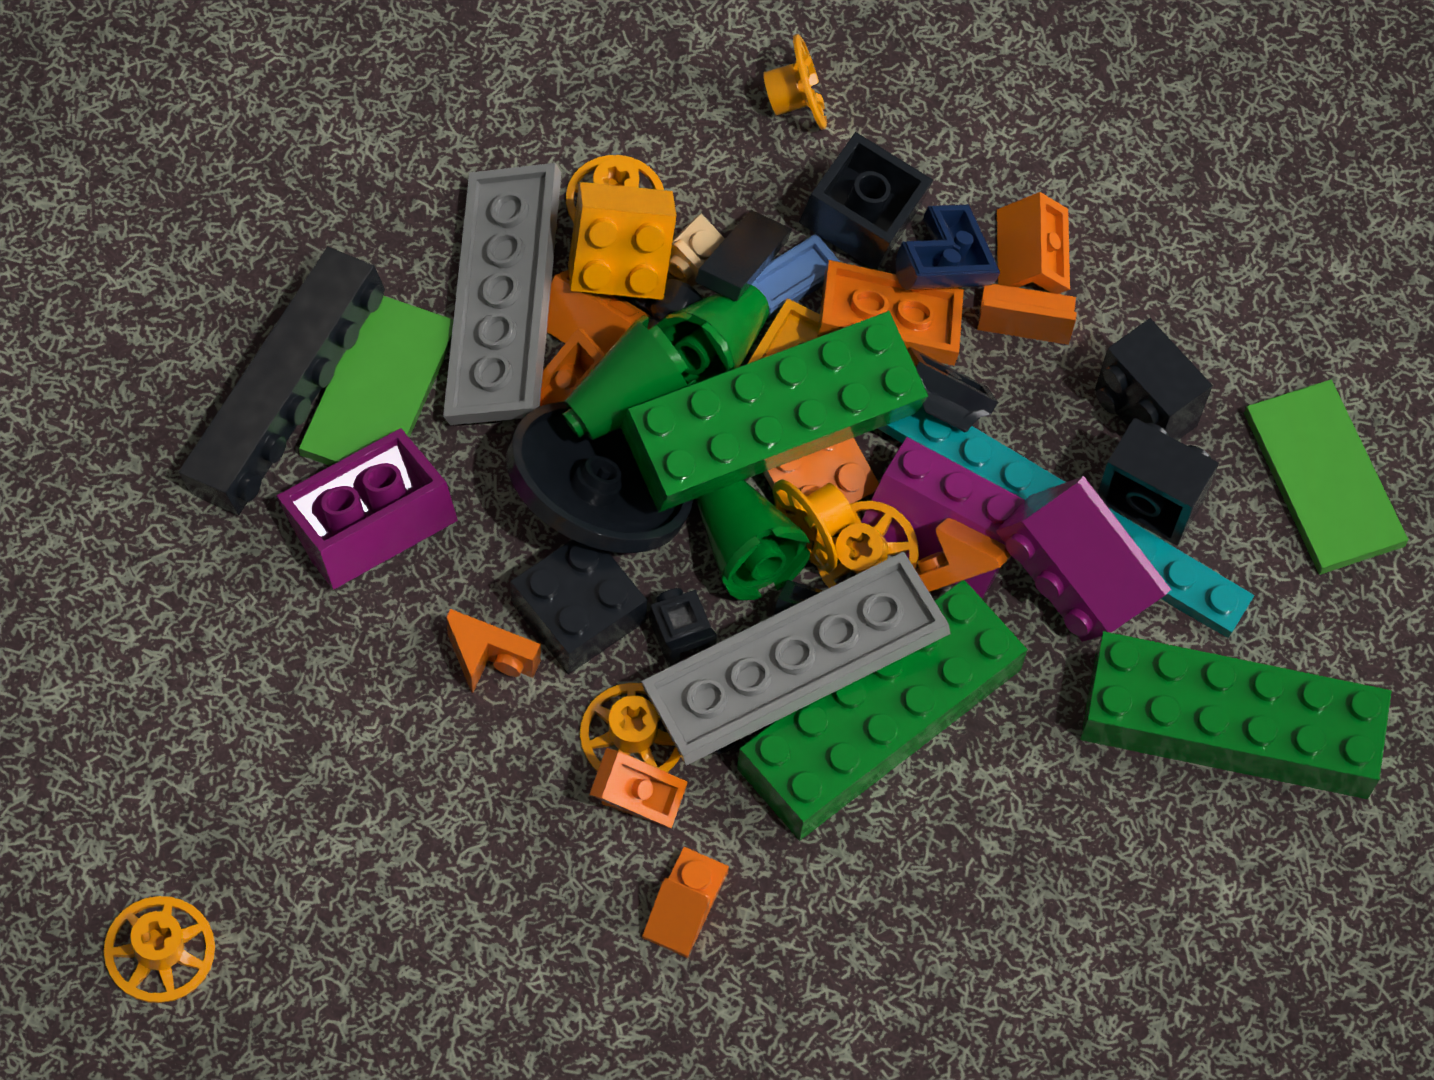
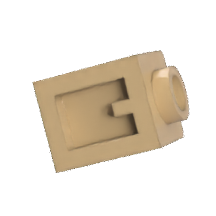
[668,213,725,287]

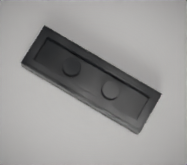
[695,210,792,301]

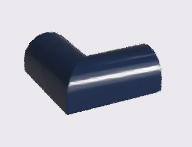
[896,204,1000,290]

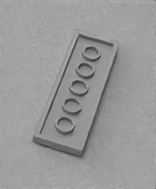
[443,163,562,425]
[641,551,951,766]

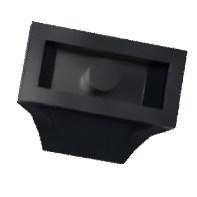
[908,347,998,432]

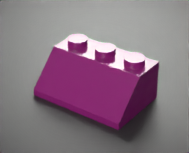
[276,428,458,590]
[861,437,1025,599]
[996,476,1171,642]

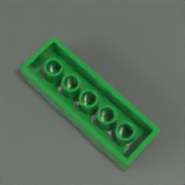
[620,311,928,513]
[737,580,1028,841]
[1080,631,1392,799]

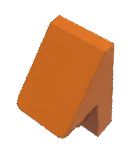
[540,328,605,407]
[916,518,1011,592]
[447,609,541,693]
[589,748,688,828]
[642,847,729,958]

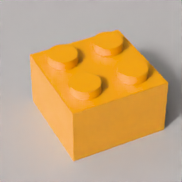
[568,182,677,300]

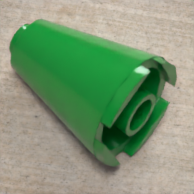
[656,285,770,384]
[562,315,697,440]
[695,480,811,600]

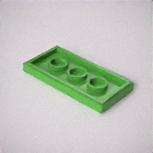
[299,296,453,466]
[1244,379,1408,575]

